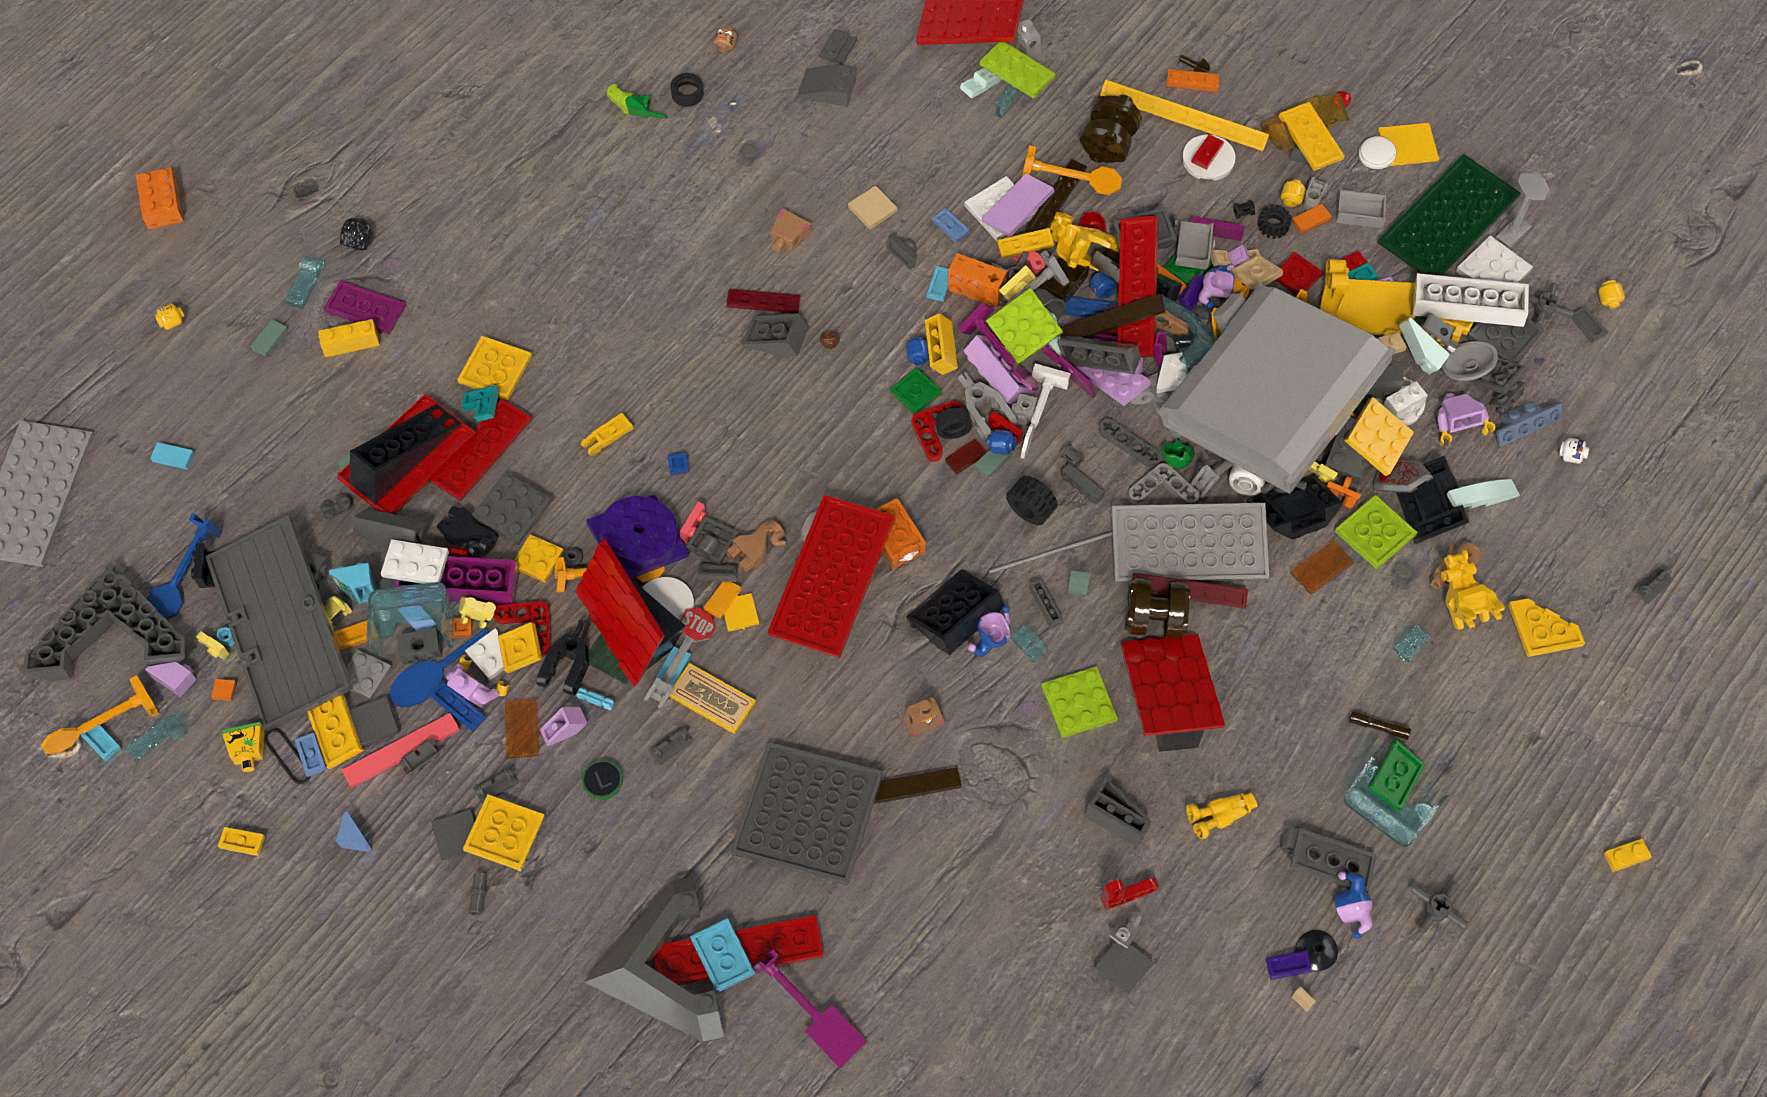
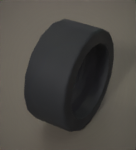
[670,73,704,107]
[935,408,972,439]

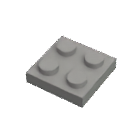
[346,650,392,701]

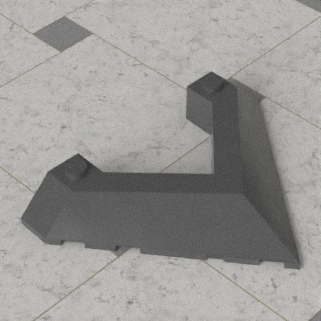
[23,562,186,681]
[584,877,724,1043]

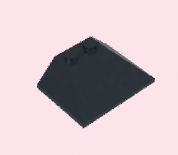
[1396,456,1470,544]
[1247,474,1342,540]

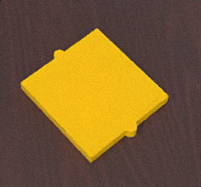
[724,593,759,632]

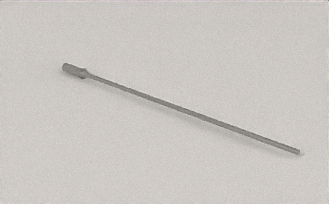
[988,501,1203,574]

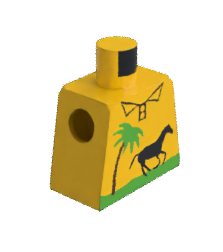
[222,722,265,772]

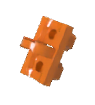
[1327,476,1361,510]

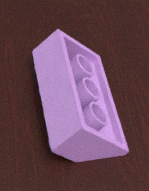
[964,335,1039,404]

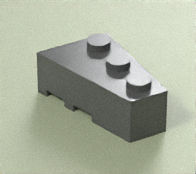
[1364,361,1404,400]
[1325,417,1362,485]
[1084,776,1151,847]

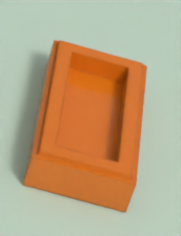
[1291,204,1332,234]

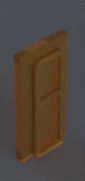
[1290,540,1354,595]
[504,699,539,759]

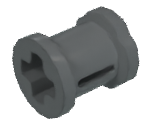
[1060,444,1085,468]

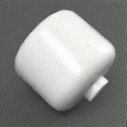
[1229,464,1266,496]

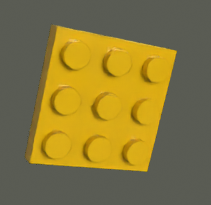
[457,336,532,401]
[1344,397,1414,476]
[463,794,545,871]

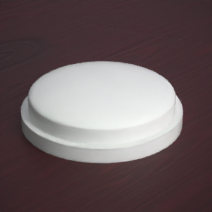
[1359,136,1396,169]

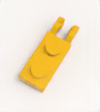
[581,413,634,456]

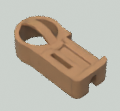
[1156,310,1189,336]

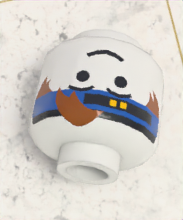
[1560,438,1589,464]

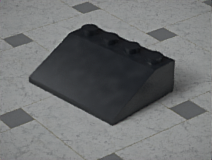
[906,569,1004,655]

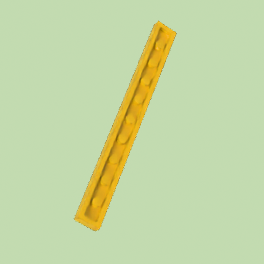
[1100,80,1269,151]

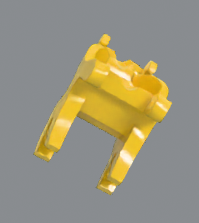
[1049,212,1116,271]
[1441,550,1505,630]

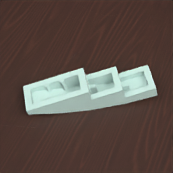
[960,68,1002,99]
[1447,479,1520,509]

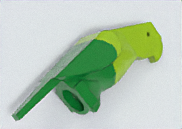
[606,84,666,119]

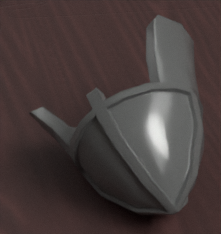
[1033,288,1066,321]

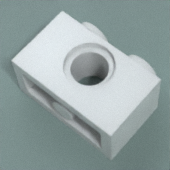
[1383,381,1428,419]

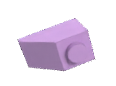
[145,662,196,698]
[540,707,588,746]

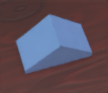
[336,812,372,852]

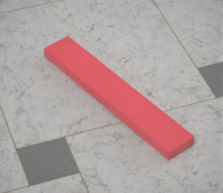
[342,713,460,789]

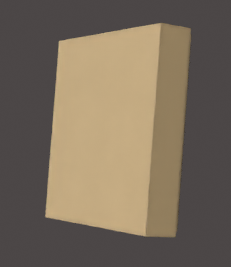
[848,185,898,230]
[1231,254,1283,291]

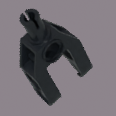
[536,620,591,696]

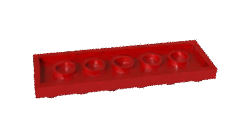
[430,399,532,502]

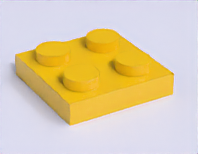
[514,534,564,583]
[498,622,542,673]

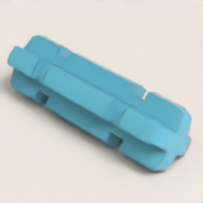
[577,687,615,710]

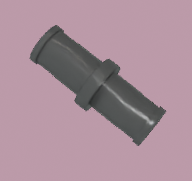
[468,872,487,916]

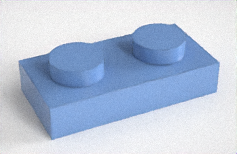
[932,208,970,244]
[295,732,327,777]

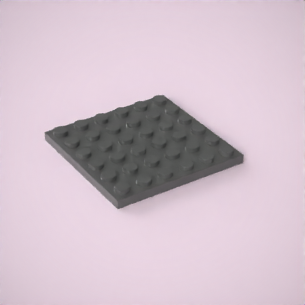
[730,742,883,885]

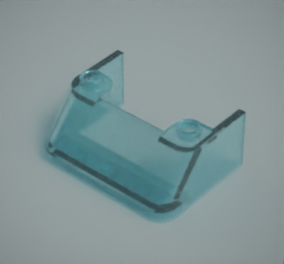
[1156,295,1217,370]
[367,582,453,657]
[1344,746,1449,847]

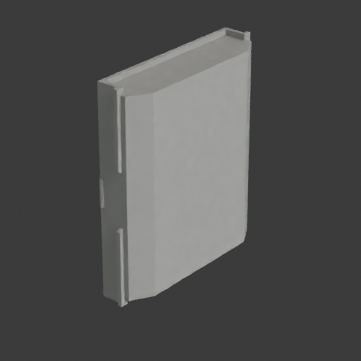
[1158,283,1395,494]

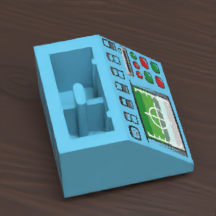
[329,563,378,604]

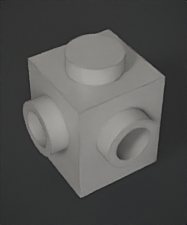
[1011,393,1038,425]

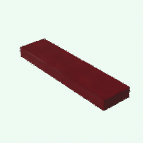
[727,289,801,314]

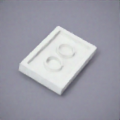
[381,539,449,586]

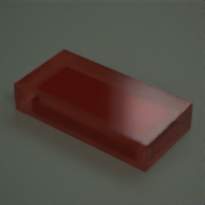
[945,439,986,475]

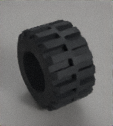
[1006,475,1058,526]

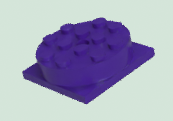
[586,494,689,579]

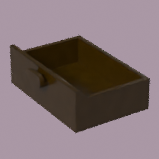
[1090,248,1120,283]
[1037,257,1090,304]

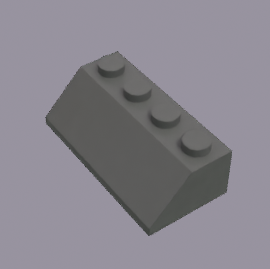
[1057,336,1141,374]

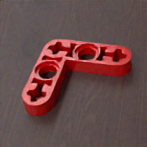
[911,401,963,462]
[493,601,551,657]
[1101,877,1159,910]

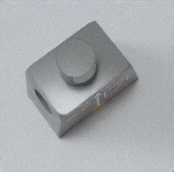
[1011,19,1041,59]

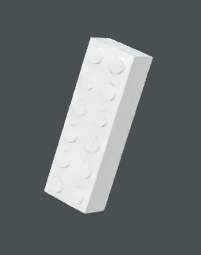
[1412,273,1529,327]

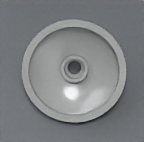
[1442,341,1498,381]

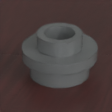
[563,549,582,568]

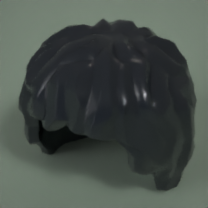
[340,218,373,251]

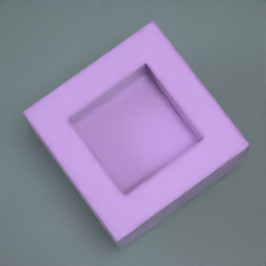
[1228,244,1250,267]

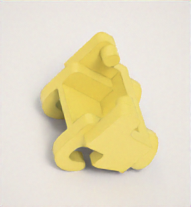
[324,596,353,630]
[459,596,496,629]

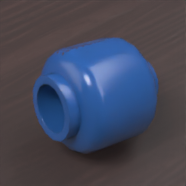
[1090,272,1116,299]
[906,337,929,366]
[987,430,1016,455]

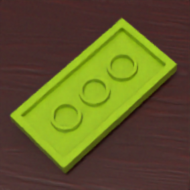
[980,42,1056,99]

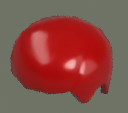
[1079,211,1107,233]

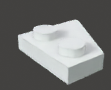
[1156,352,1188,393]
[465,628,504,681]

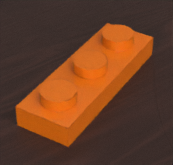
[1166,69,1219,92]

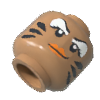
[713,26,737,53]

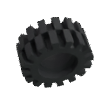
[1258,204,1292,239]

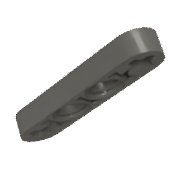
[1099,419,1162,468]

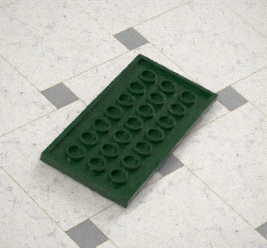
[1378,154,1521,276]

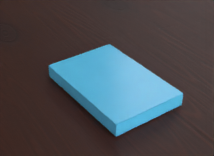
[690,918,755,993]

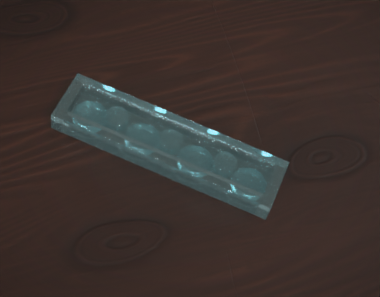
[995,58,1038,118]

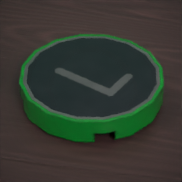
[582,760,623,800]

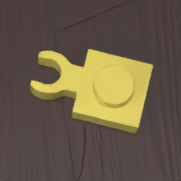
[1309,462,1338,484]
[196,631,229,660]

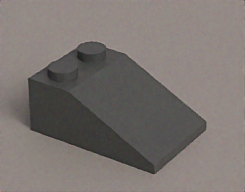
[798,64,856,107]
[1112,207,1176,253]
[742,314,809,357]

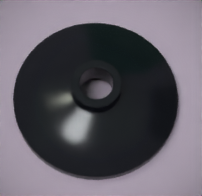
[1296,930,1338,971]

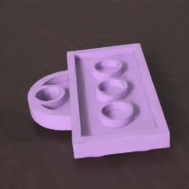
[1073,358,1151,406]

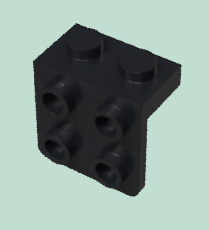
[191,543,215,588]

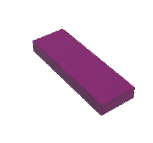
[1191,216,1245,241]

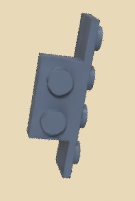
[1497,402,1562,447]

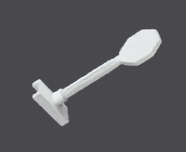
[1021,363,1071,459]

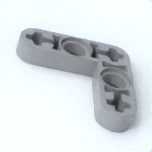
[1128,463,1199,505]

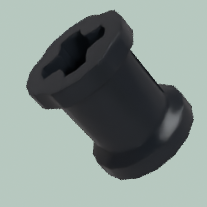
[1233,200,1255,219]
[1174,332,1195,351]

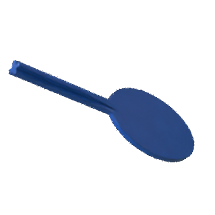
[390,628,489,707]

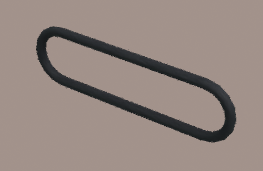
[264,729,311,784]

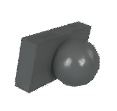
[886,233,917,269]

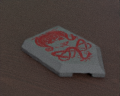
[1374,459,1433,493]

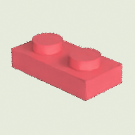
[680,502,707,544]

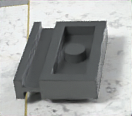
[820,29,857,65]

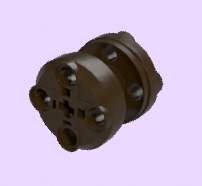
[1080,95,1142,163]
[1125,578,1191,639]

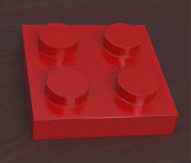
[1275,252,1323,296]

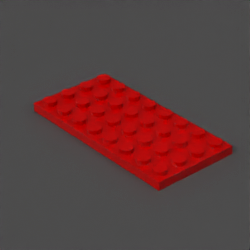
[767,495,896,658]

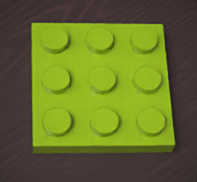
[986,288,1063,365]
[1335,495,1418,570]
[1041,666,1118,739]

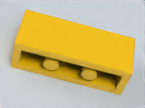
[925,313,958,375]
[318,319,380,357]

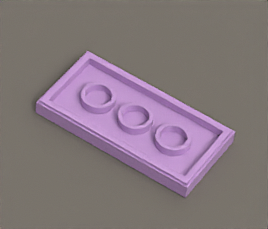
[982,174,1054,237]

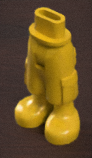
[1186,792,1258,840]

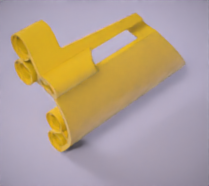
[1320,259,1416,337]

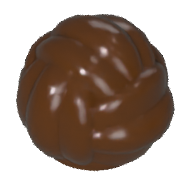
[820,332,840,349]

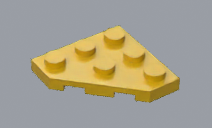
[1508,598,1585,657]

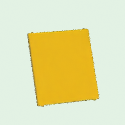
[1378,123,1439,166]

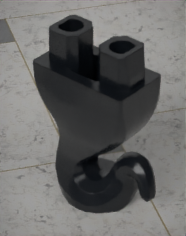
[437,506,497,557]

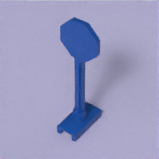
[147,513,223,619]

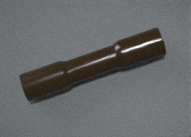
[1349,711,1411,740]

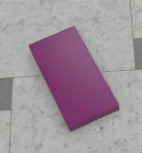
[324,280,406,335]

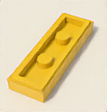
[997,228,1054,259]

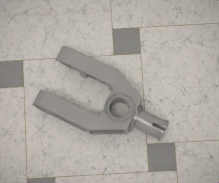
[957,372,1017,441]

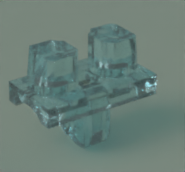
[1010,625,1049,663]
[1394,625,1432,662]

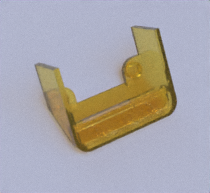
[1260,93,1349,151]

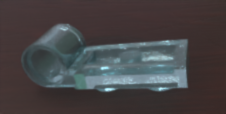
[284,255,324,309]
[125,715,187,762]

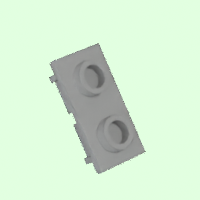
[1109,911,1142,948]

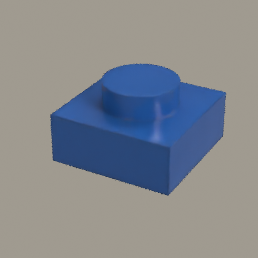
[667,452,689,475]

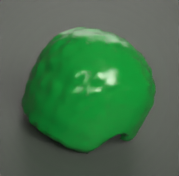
[1162,440,1195,469]

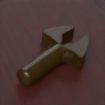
[1179,55,1210,73]

